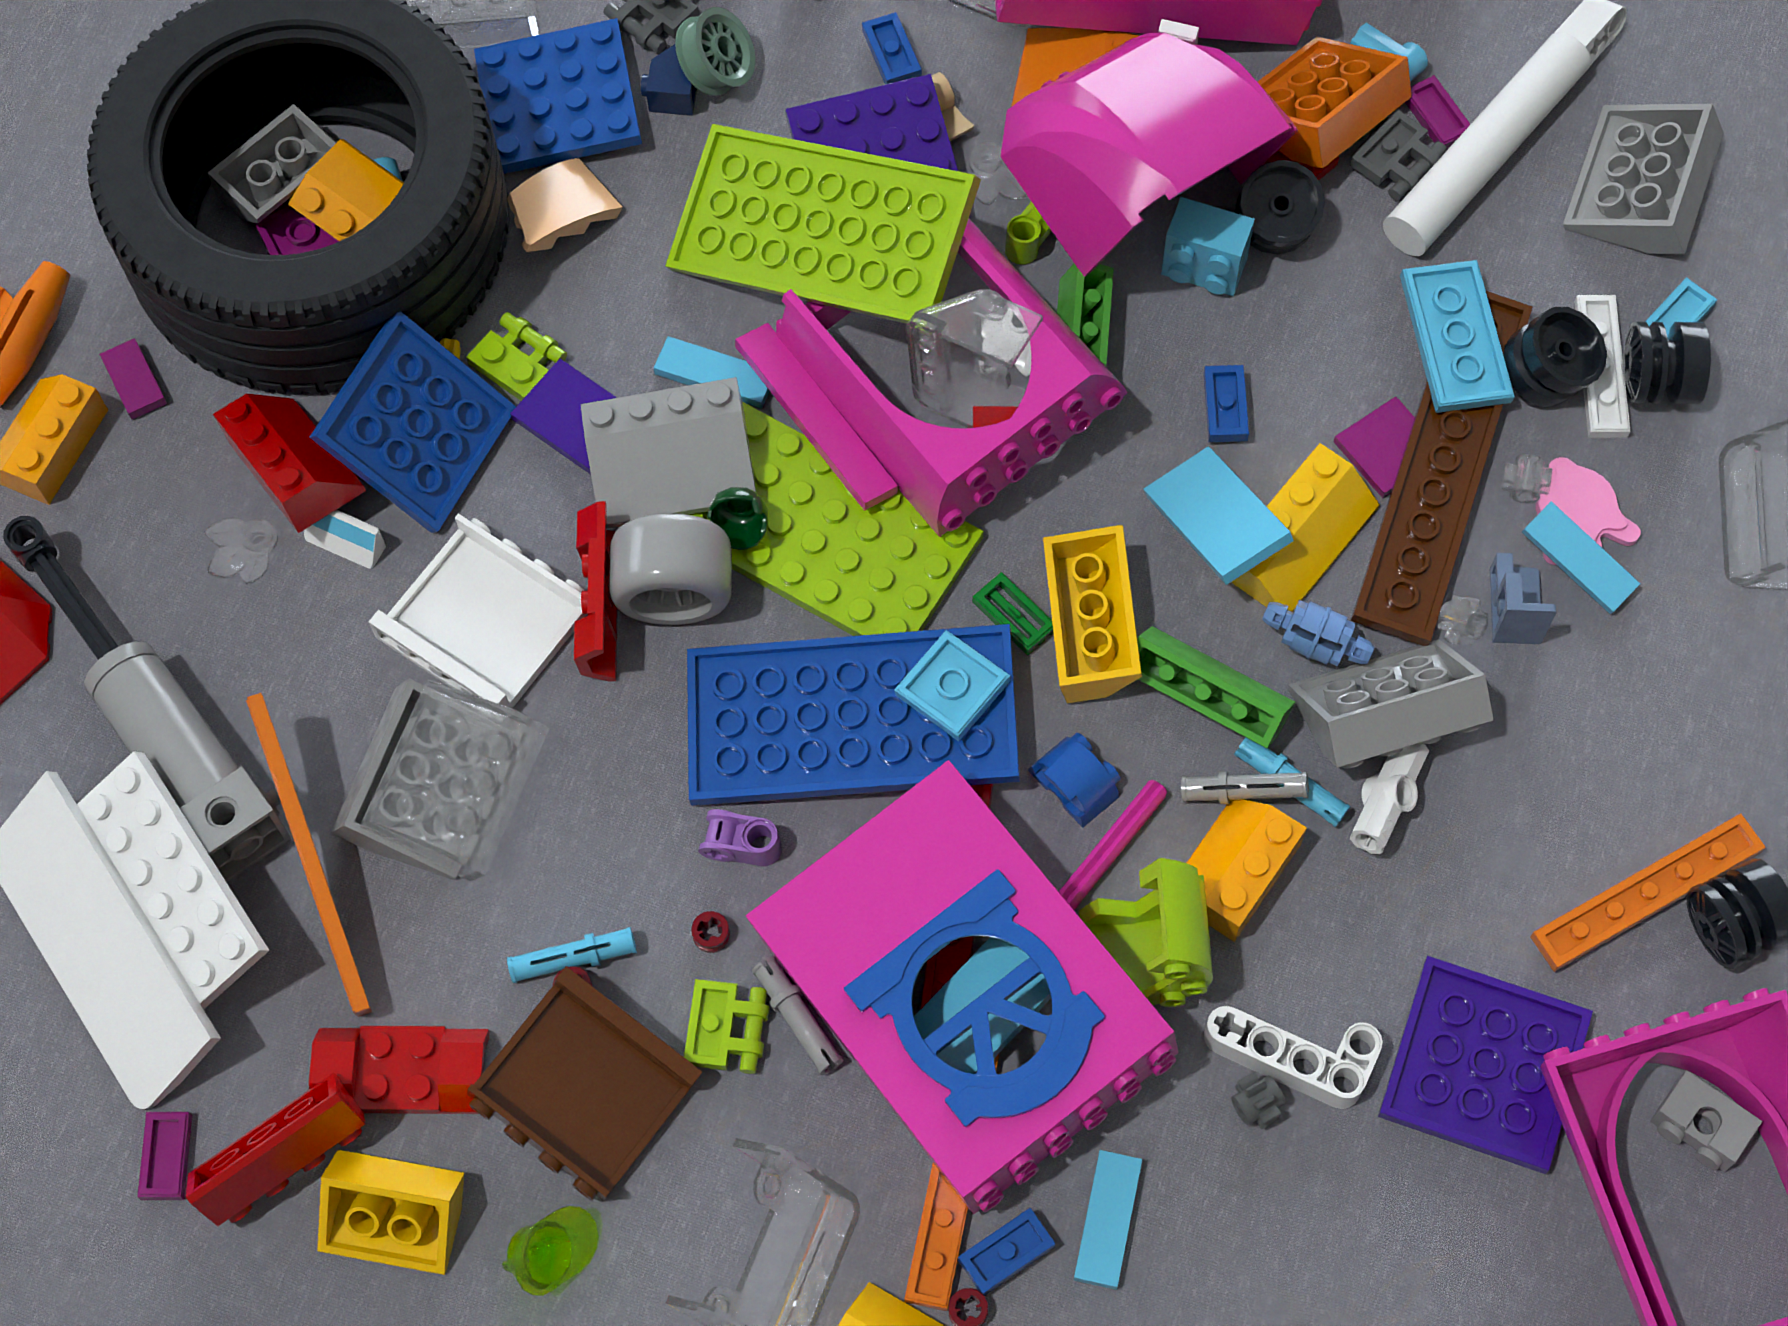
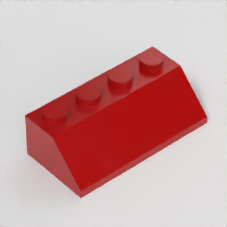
[213,393,366,533]
[186,1073,365,1227]

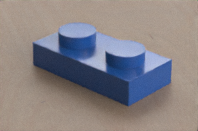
[862,12,922,85]
[1203,365,1249,442]
[958,1208,1055,1296]

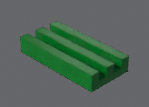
[972,572,1054,656]

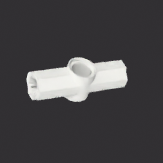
[1350,743,1429,854]

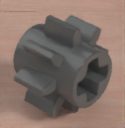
[1231,1072,1285,1129]

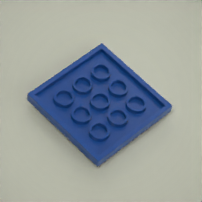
[474,18,642,174]
[309,311,516,533]

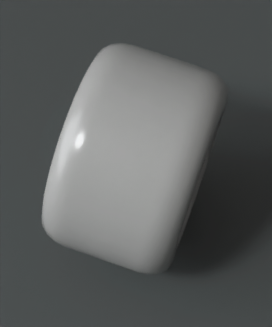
[609,514,732,625]

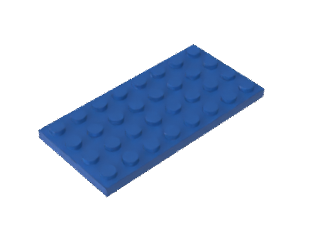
[687,624,1020,806]

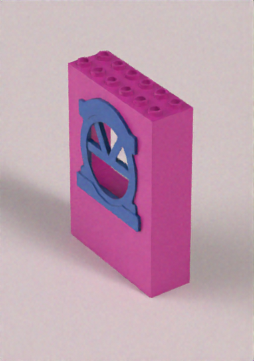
[745,760,1179,1215]

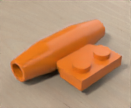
[0,261,71,407]

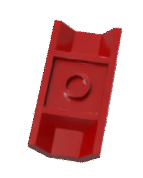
[574,501,618,682]
[309,1026,490,1114]

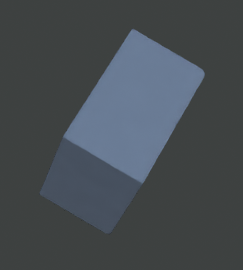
[1489,553,1556,644]

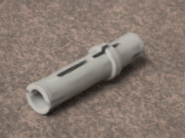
[1181,771,1309,804]
[752,956,843,1075]

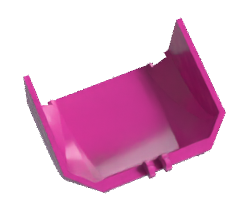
[1000,33,1298,277]

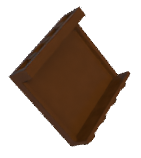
[467,966,702,1201]

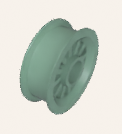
[675,7,755,96]

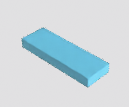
[654,336,770,409]
[1522,501,1641,614]
[1074,1150,1142,1290]

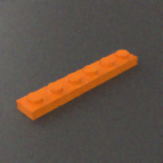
[1530,813,1766,972]

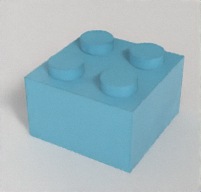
[1161,197,1255,297]

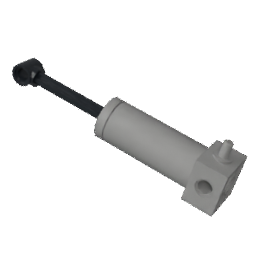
[3,516,298,883]

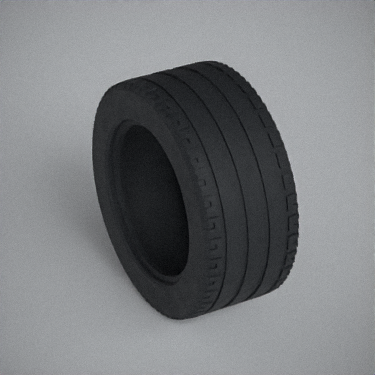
[87,0,509,395]

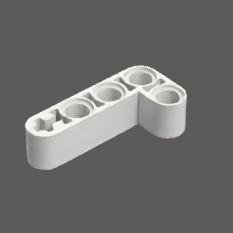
[1204,1006,1383,1109]

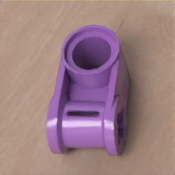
[698,809,782,867]

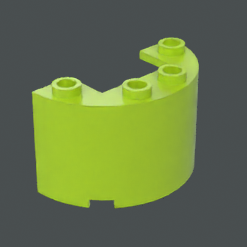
[1079,858,1213,1007]

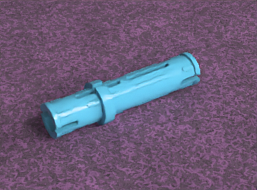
[1234,737,1351,827]
[507,927,637,983]

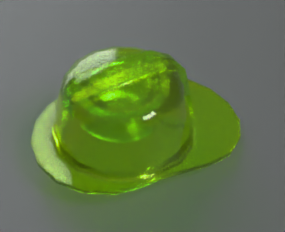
[502,1206,599,1296]

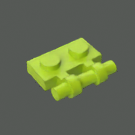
[466,312,567,401]
[684,979,769,1074]

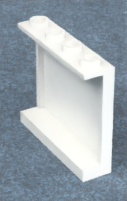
[369,513,587,721]

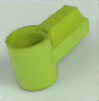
[1005,202,1052,265]

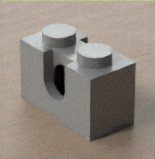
[1650,1070,1762,1173]

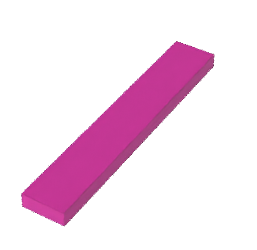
[735,323,898,511]

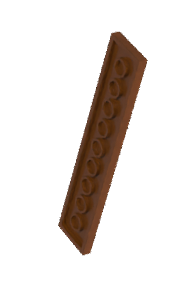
[1350,290,1533,646]

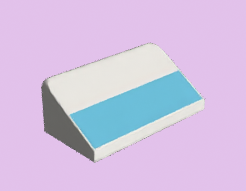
[304,510,386,569]

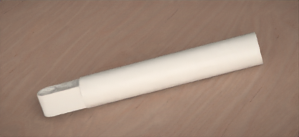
[1383,0,1627,256]

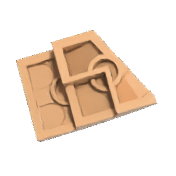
[507,158,623,252]

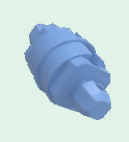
[1262,600,1374,666]

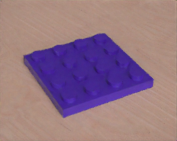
[785,74,970,218]
[1378,955,1593,1174]

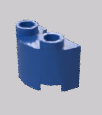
[1028,732,1121,828]

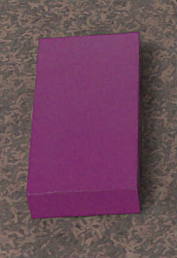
[1405,75,1470,149]
[99,338,167,420]
[137,1112,192,1201]

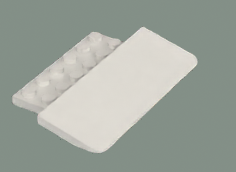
[0,751,269,1109]

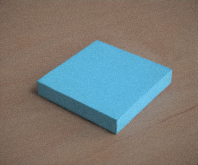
[894,630,1011,741]

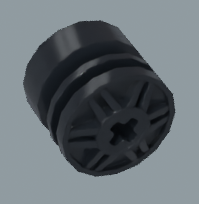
[1622,322,1711,404]
[1686,858,1788,969]

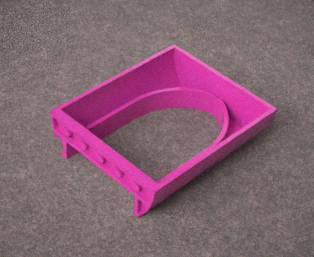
[776,219,1128,538]
[1541,988,1788,1326]

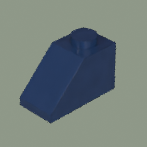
[641,44,697,116]

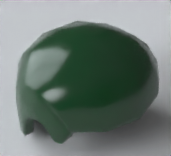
[707,487,768,550]

